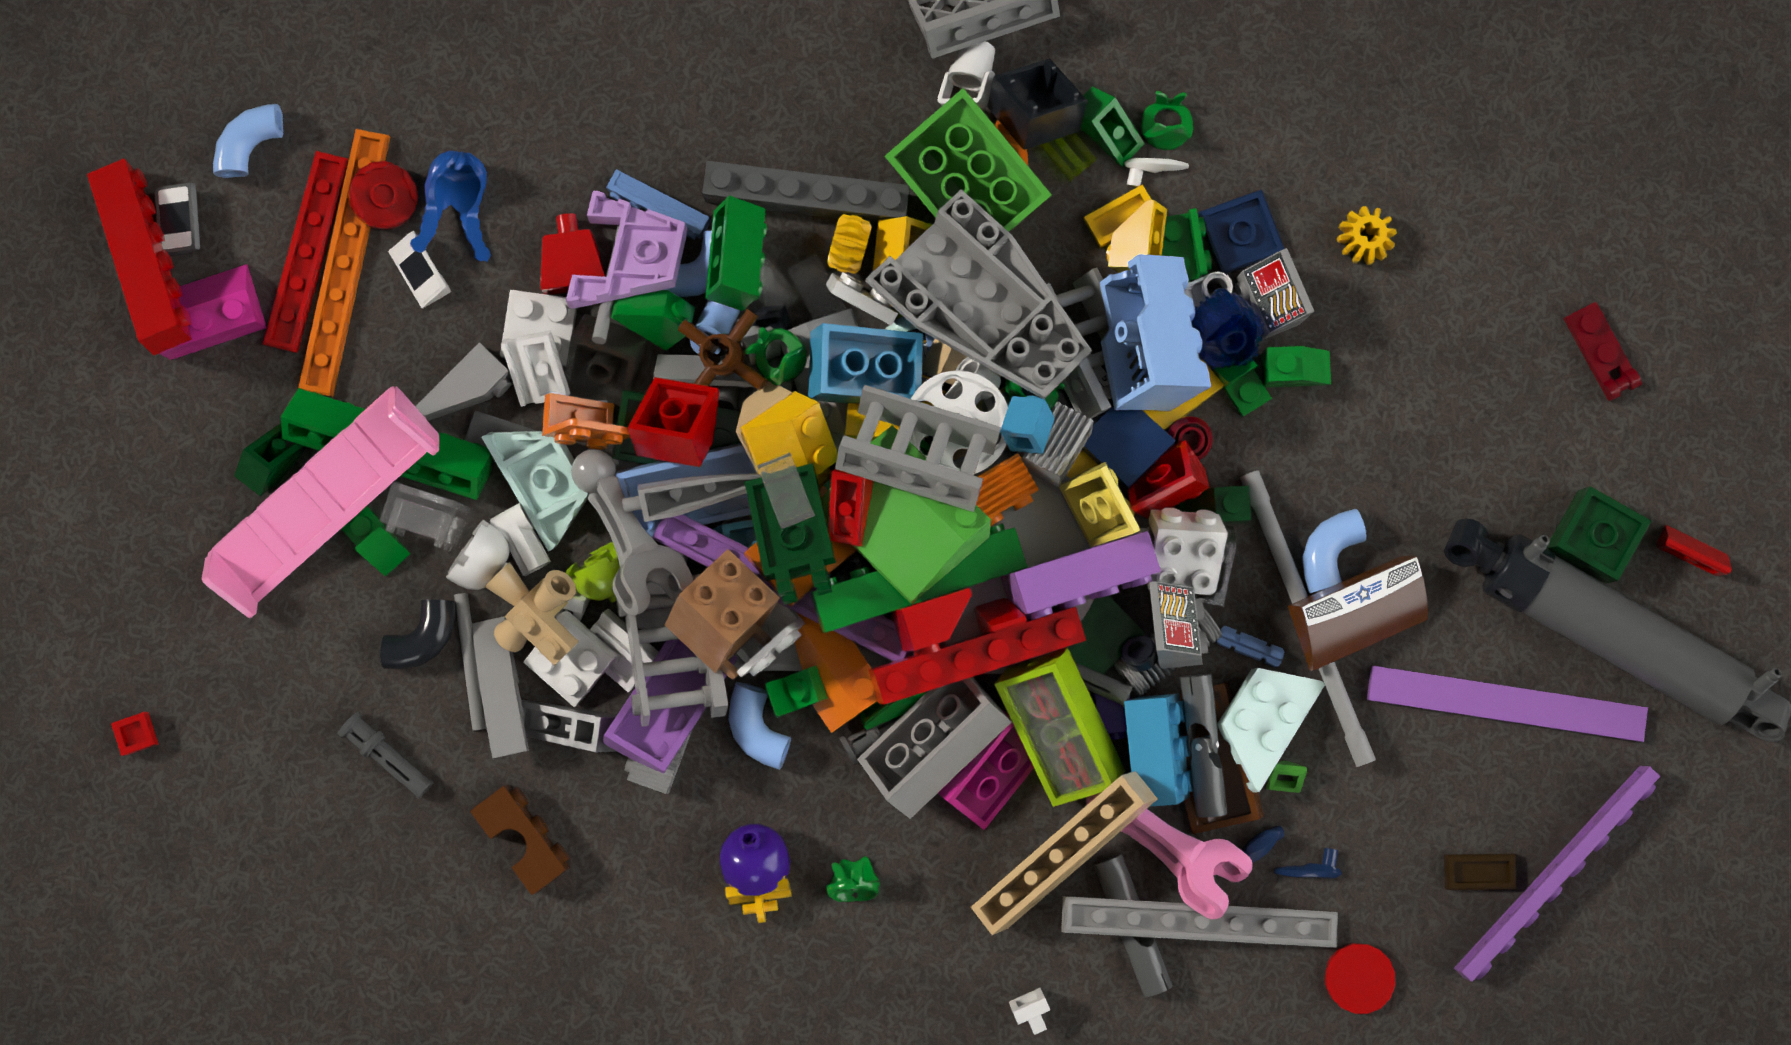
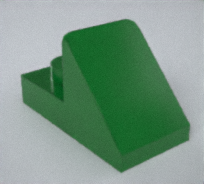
[1206,343,1272,417]
[341,505,411,577]
[765,665,828,718]

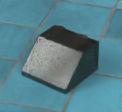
[565,314,648,408]

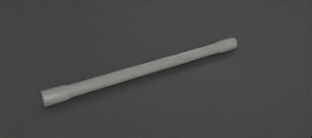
[1240,470,1376,767]

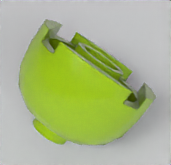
[566,542,620,603]

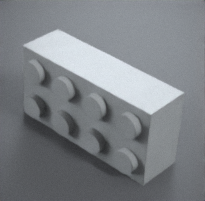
[857,677,1011,819]

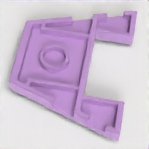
[566,191,688,309]

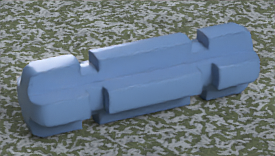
[1217,626,1284,667]

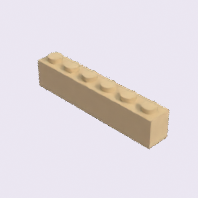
[971,771,1158,935]

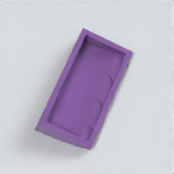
[603,639,738,773]

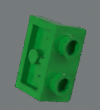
[1162,208,1212,282]

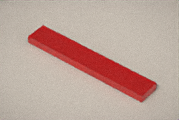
[263,151,349,354]

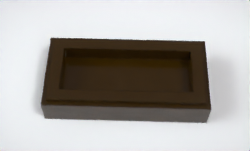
[1444,853,1517,890]

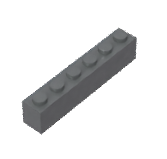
[702,161,910,224]

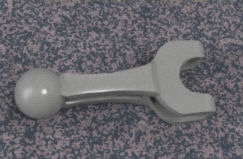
[571,449,694,616]

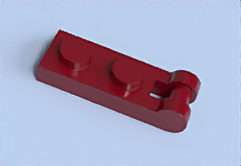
[1563,302,1642,401]

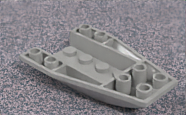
[865,190,1092,399]

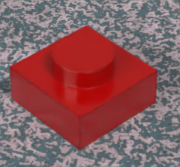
[111,712,159,756]

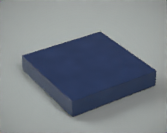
[1198,189,1285,275]
[1082,406,1176,491]

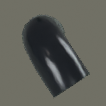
[380,600,456,669]

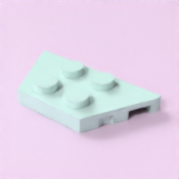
[481,431,589,552]
[1217,668,1325,792]

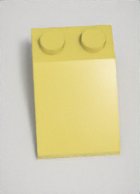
[1059,462,1140,547]

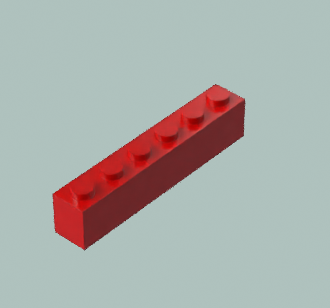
[87,158,192,356]
[868,606,1086,705]

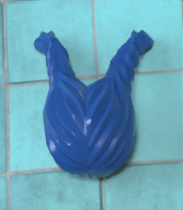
[410,151,491,262]

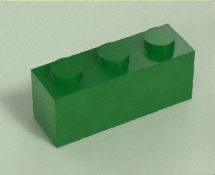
[705,195,767,311]

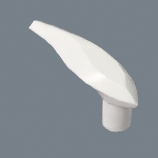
[1124,158,1189,187]

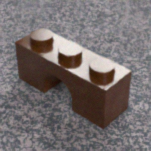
[470,785,570,895]

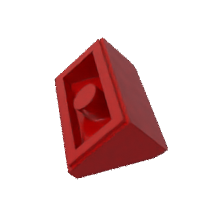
[1656,525,1732,576]

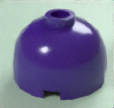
[720,824,791,896]

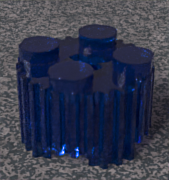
[1191,288,1265,369]

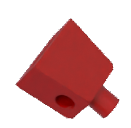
[540,213,607,295]

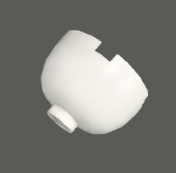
[446,519,510,590]

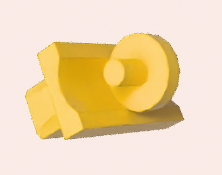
[725,875,792,923]

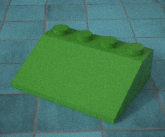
[885,88,1052,232]
[822,425,991,604]

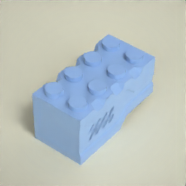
[1100,254,1211,411]

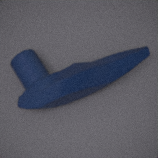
[1242,826,1284,863]
[1274,848,1342,879]

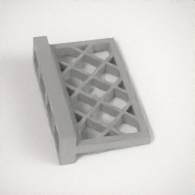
[908,0,1060,59]

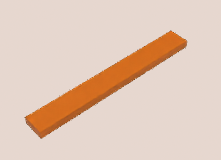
[298,129,390,397]

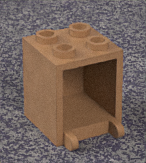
[665,549,780,679]

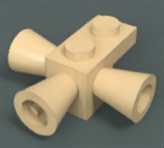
[485,562,579,666]

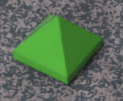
[1266,760,1307,793]

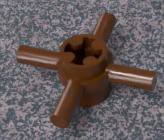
[678,309,767,391]

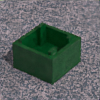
[1546,486,1651,584]

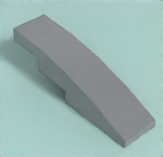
[472,616,529,758]

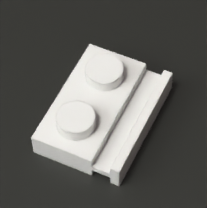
[501,330,570,407]
[590,609,659,692]

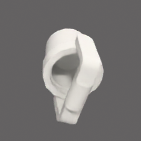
[937,41,995,109]

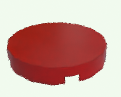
[348,161,418,230]
[1325,943,1395,1014]

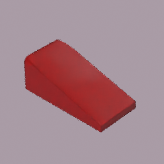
[828,469,873,546]
[974,598,1027,633]

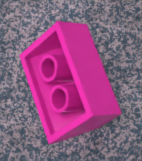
[159,264,267,360]
[938,709,1034,830]

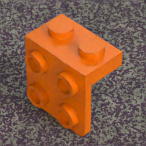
[542,393,630,450]

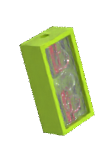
[994,647,1125,807]

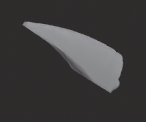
[622,474,771,522]

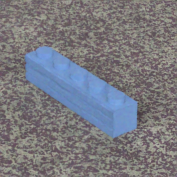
[606,169,711,240]

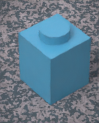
[1000,396,1055,454]

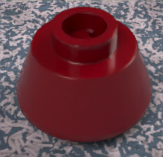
[1168,416,1213,460]

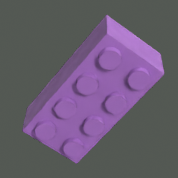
[1000,531,1161,620]

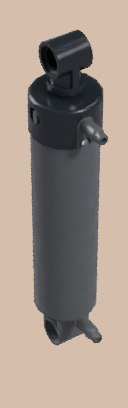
[1444,518,1791,742]

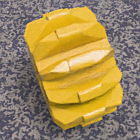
[1337,206,1397,265]
[827,214,872,274]

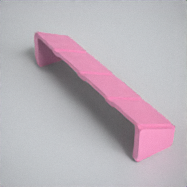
[202,386,439,618]

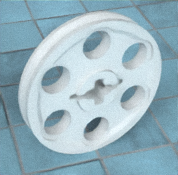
[910,370,1008,474]

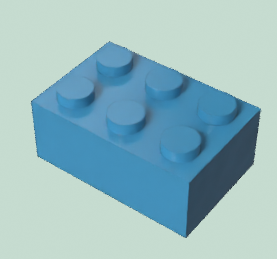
[808,323,923,404]
[1124,693,1193,806]

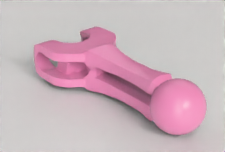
[1086,781,1252,919]

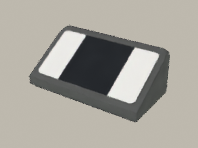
[155,182,200,256]

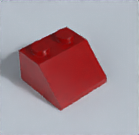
[627,377,719,467]
[1128,440,1209,519]
[891,588,972,656]

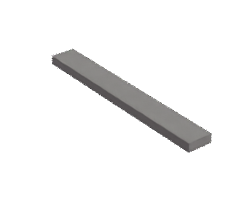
[1061,896,1338,948]

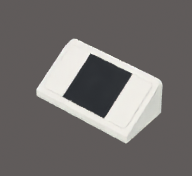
[388,231,451,309]

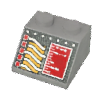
[1235,248,1314,340]
[1149,581,1208,669]

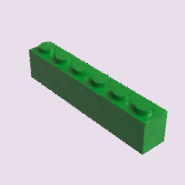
[281,388,493,500]
[809,523,1028,633]

